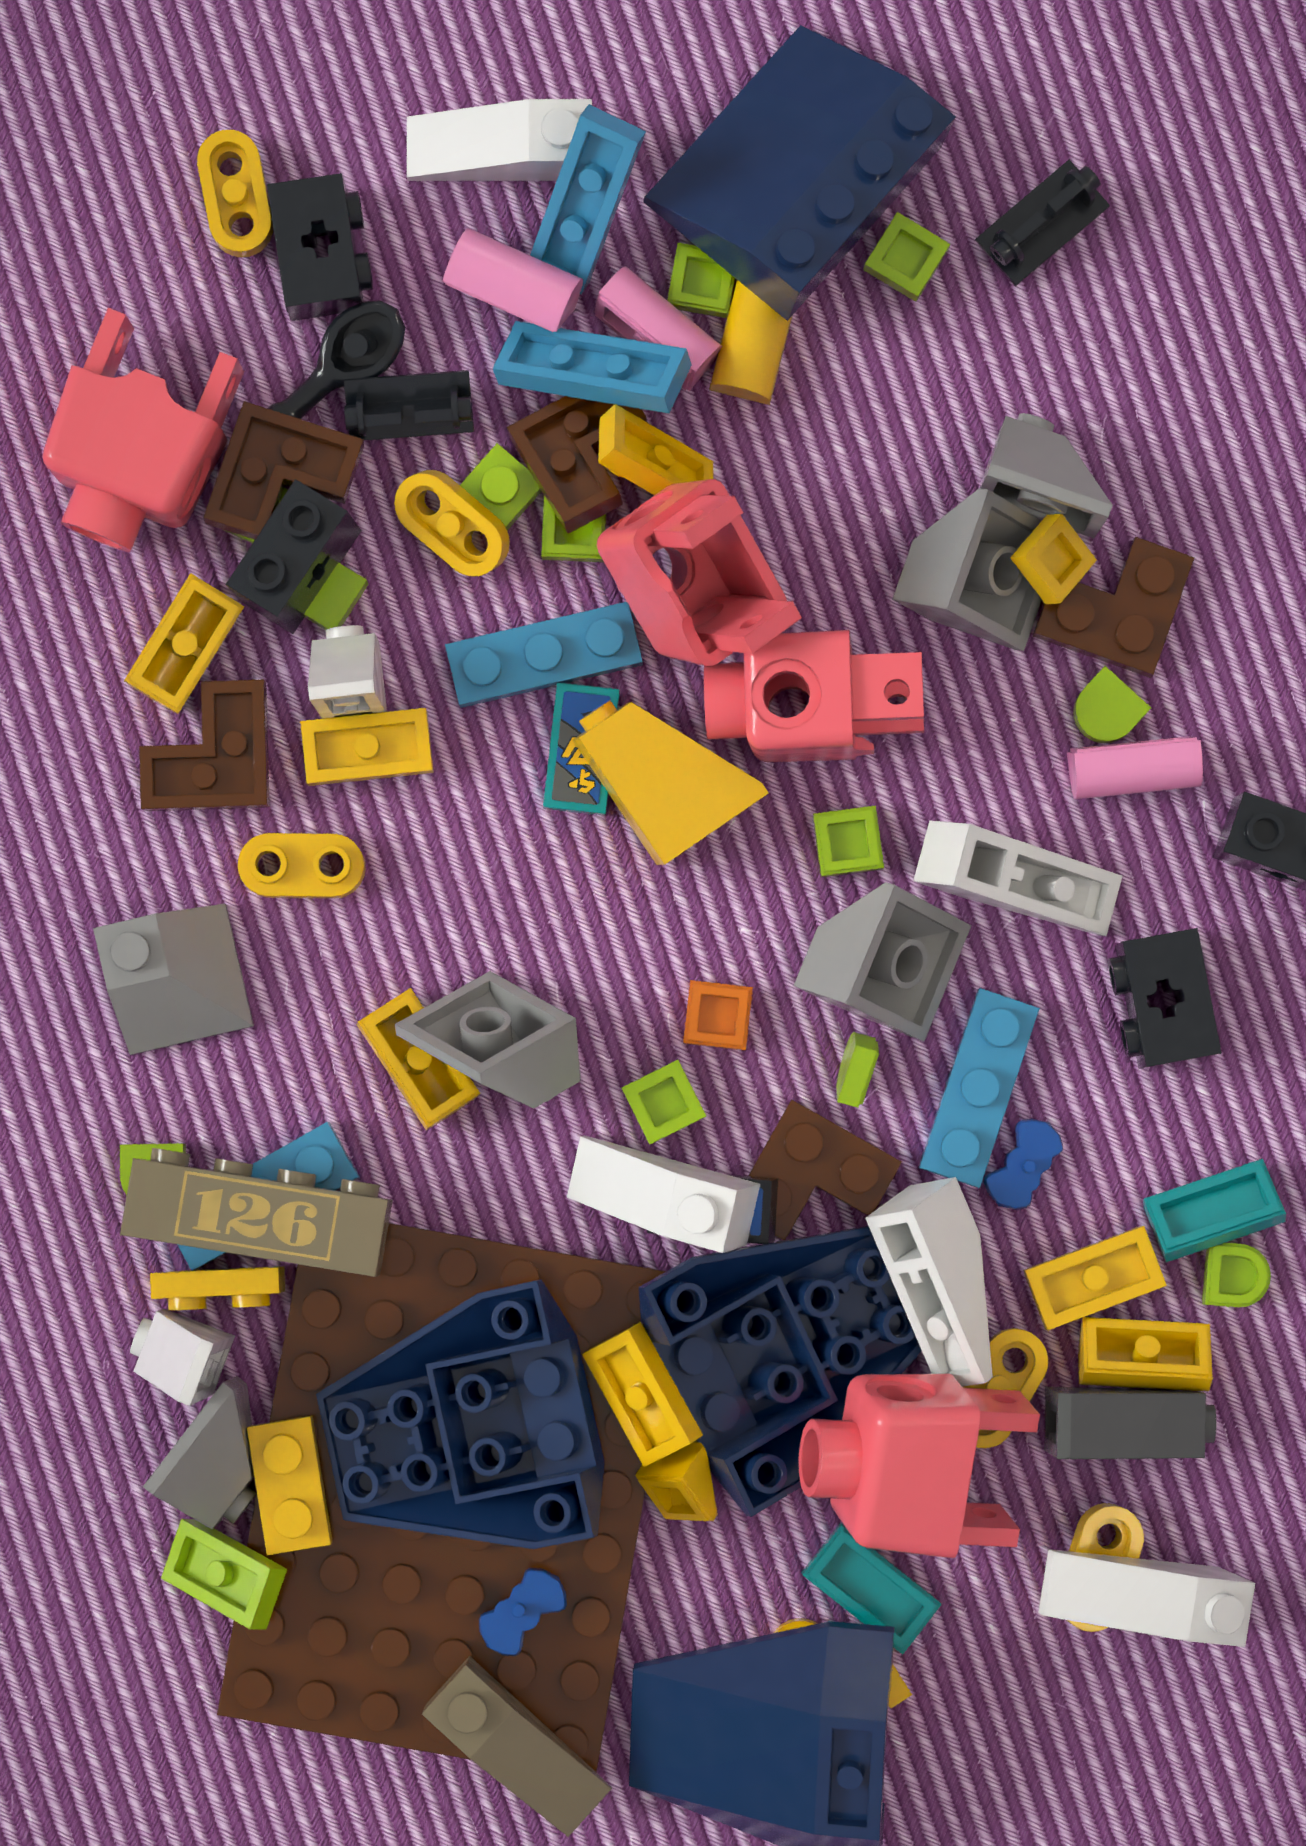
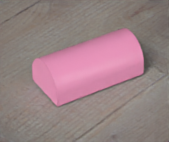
[442,228,583,332]
[594,266,722,391]
[1067,736,1203,800]

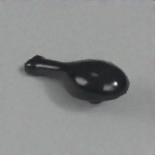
[267,300,406,419]

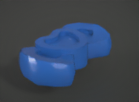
[984,1119,1063,1210]
[479,1568,567,1656]

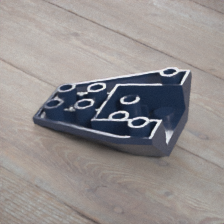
[639,1226,922,1517]
[316,1279,605,1549]
[629,1621,894,1846]

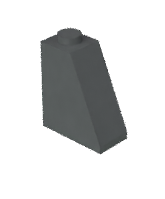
[1044,1386,1216,1459]

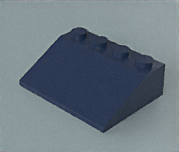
[643,25,956,321]

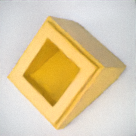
[635,1442,718,1521]

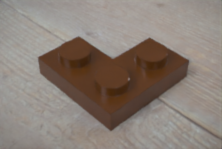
[507,396,648,534]
[203,401,364,540]
[1033,537,1195,678]
[139,679,270,812]
[748,1099,902,1241]

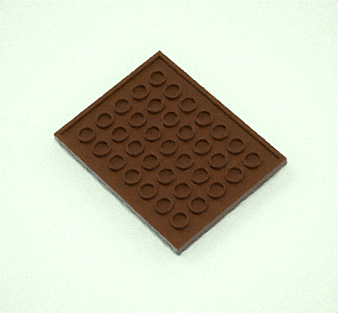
[217,1223,667,1773]

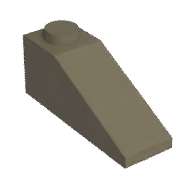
[422,1656,612,1837]

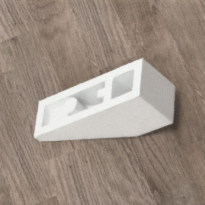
[407,99,592,181]
[308,625,387,719]
[913,820,1122,936]
[567,1135,760,1253]
[865,1177,993,1386]
[130,1309,235,1406]
[1038,1549,1255,1647]

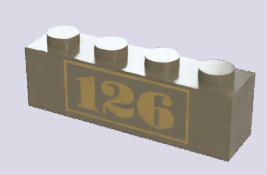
[120,1148,393,1277]

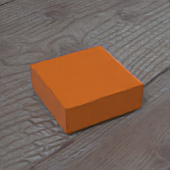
[683,980,753,1051]

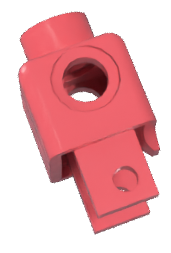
[42,308,244,552]
[596,479,802,666]
[704,630,924,762]
[799,1373,1040,1558]

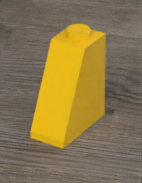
[573,700,769,865]

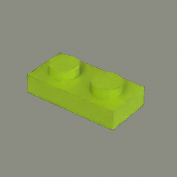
[161,1519,287,1630]

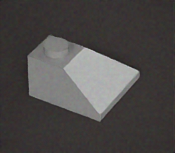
[980,413,1113,538]
[892,488,1042,651]
[794,882,971,1042]
[93,904,254,1055]
[395,971,581,1109]
[143,1376,257,1529]

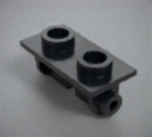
[975,159,1110,287]
[344,370,474,441]

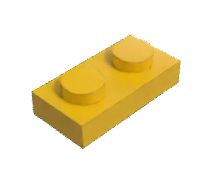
[598,404,713,495]
[300,708,434,786]
[1023,1226,1167,1330]
[150,1266,285,1311]
[582,1322,703,1467]
[247,1415,333,1555]

